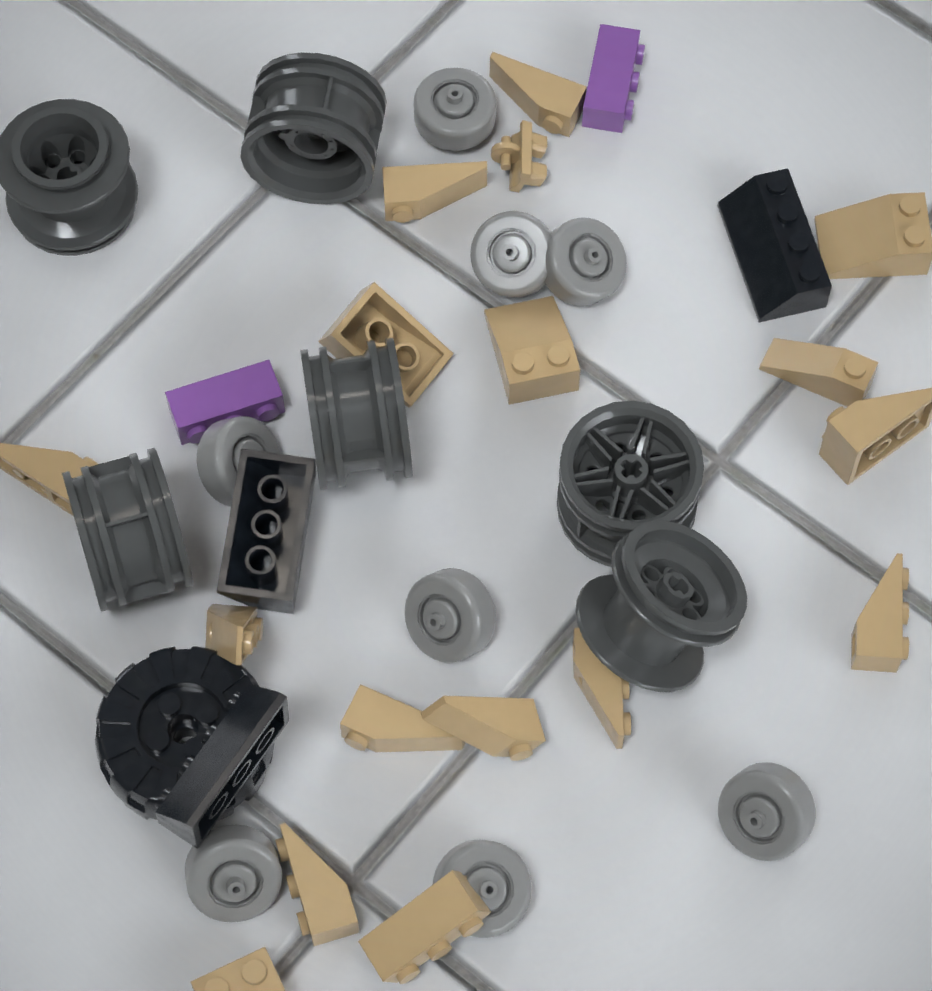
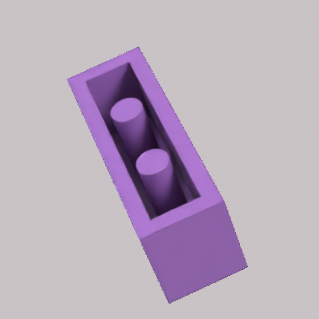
[582,24,645,133]
[165,360,285,445]

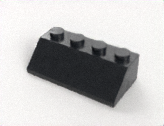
[717,168,832,323]
[216,449,316,614]
[155,684,289,849]

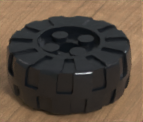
[95,646,274,821]

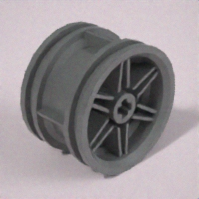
[240,52,387,204]
[300,338,413,490]
[557,401,704,567]
[62,448,194,612]

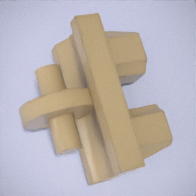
[491,120,547,193]

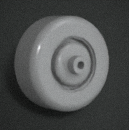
[413,68,496,151]
[470,211,551,298]
[545,218,627,306]
[197,416,280,506]
[405,568,496,662]
[718,762,816,861]
[185,825,282,922]
[432,840,531,938]

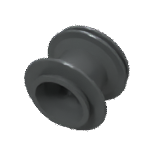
[0,99,138,256]
[575,520,747,692]

